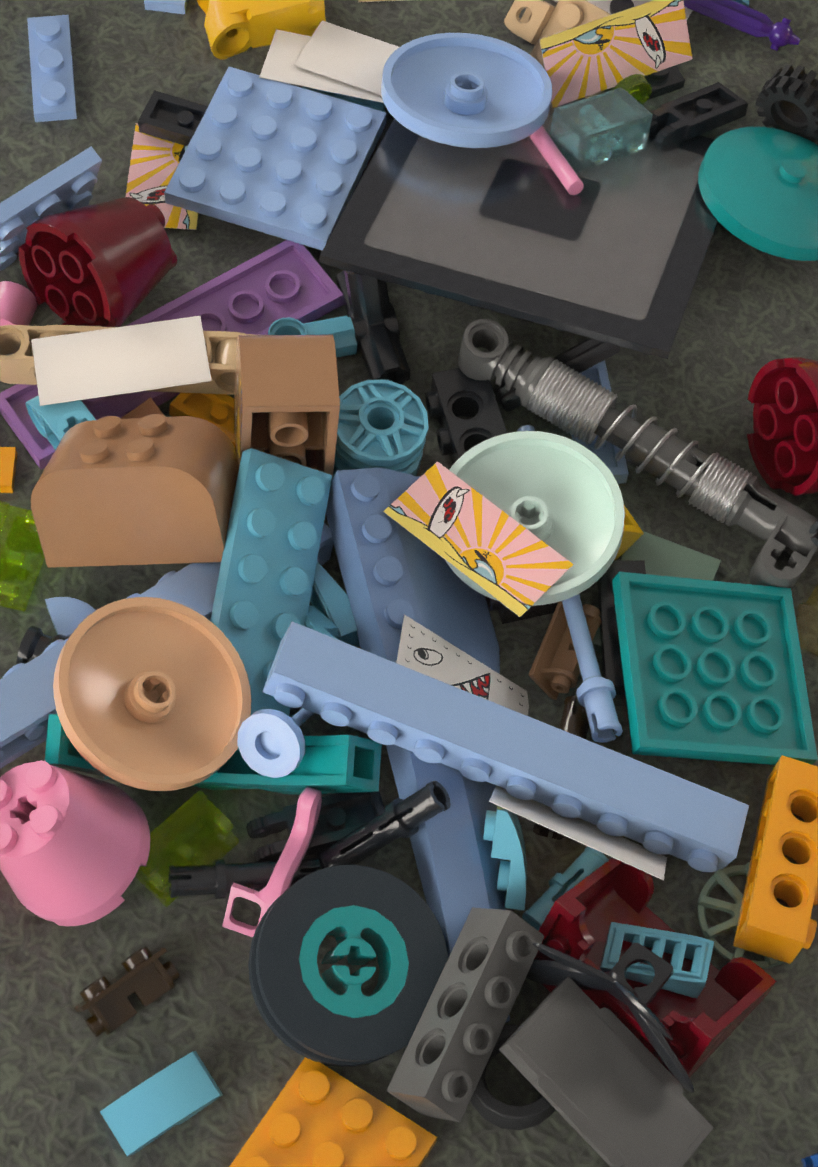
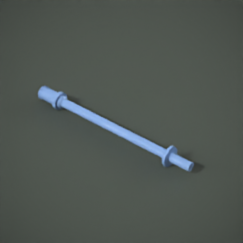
[517,425,623,743]

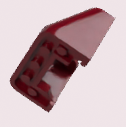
[534,857,777,1085]

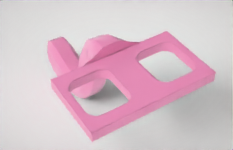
[222,787,322,937]

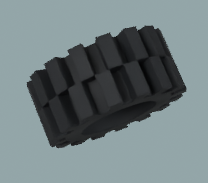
[756,65,818,143]

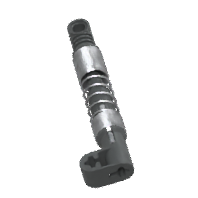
[457,319,818,590]

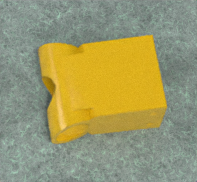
[197,0,326,60]

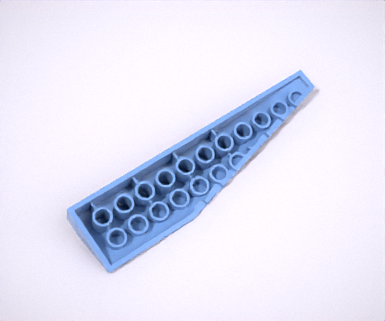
[326,468,510,1023]

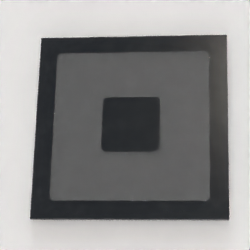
[319,102,718,359]

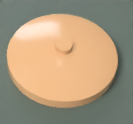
[53,597,251,791]

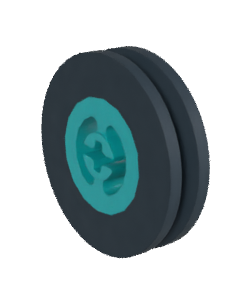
[248,865,448,1067]

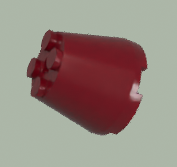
[19,197,177,327]
[747,357,818,496]

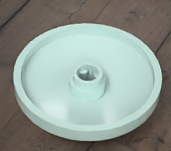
[446,431,625,606]

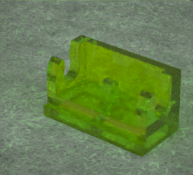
[0,501,45,612]
[135,790,239,907]

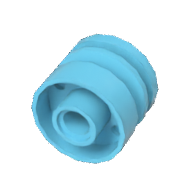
[333,380,429,477]

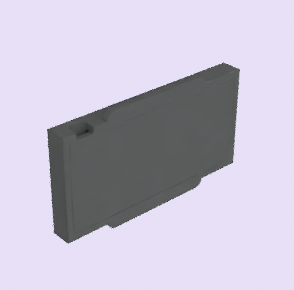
[499,976,713,1167]

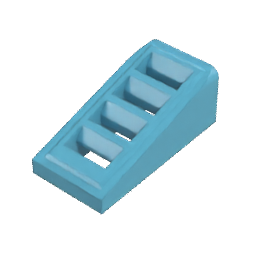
[310,561,360,647]
[600,922,714,999]

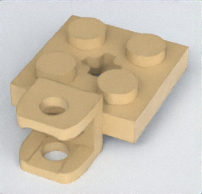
[504,0,611,104]

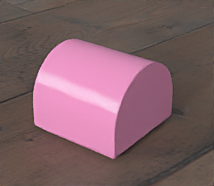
[0,281,37,326]

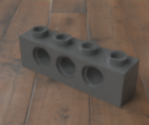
[387,907,544,1122]

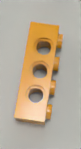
[733,755,818,964]

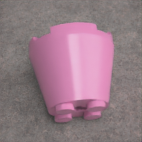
[0,761,150,927]

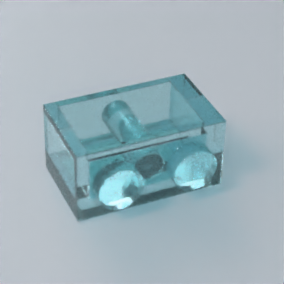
[549,87,653,172]

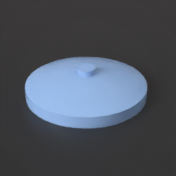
[381,33,552,148]

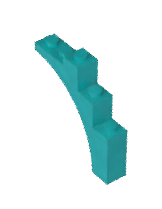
[45,714,382,795]

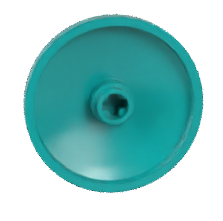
[698,127,818,261]

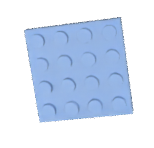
[164,67,386,250]

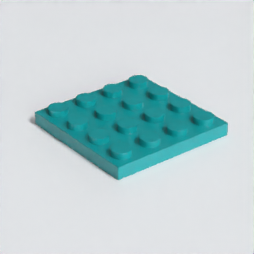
[612,571,818,765]

